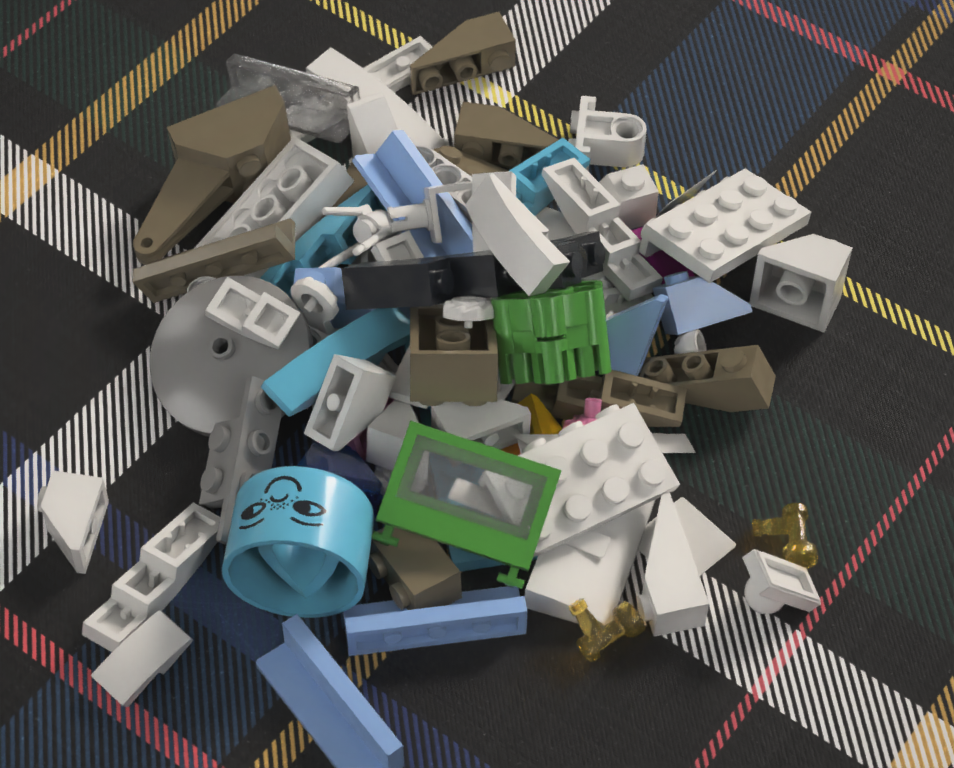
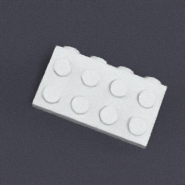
[639,169,811,283]
[478,403,680,557]

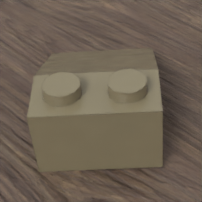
[410,305,498,406]

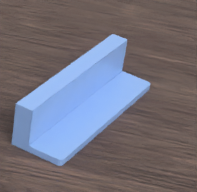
[352,130,473,258]
[343,586,528,656]
[256,614,404,768]

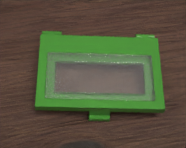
[372,421,562,589]

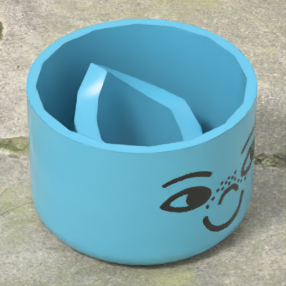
[222,466,374,618]

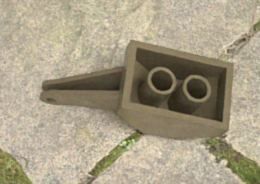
[133,85,291,265]

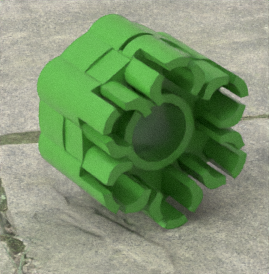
[490,280,612,385]

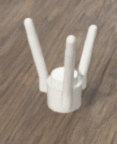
[318,204,395,268]

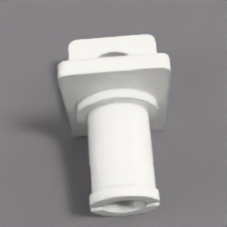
[387,181,472,243]

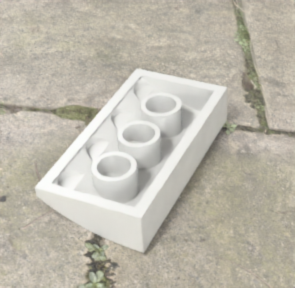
[195,136,354,279]
[525,499,656,633]

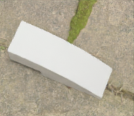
[465,173,570,296]

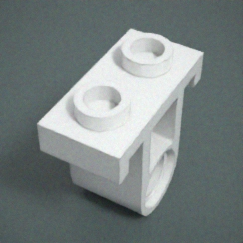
[568,96,647,172]

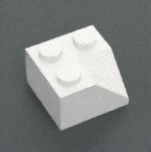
[749,234,853,332]

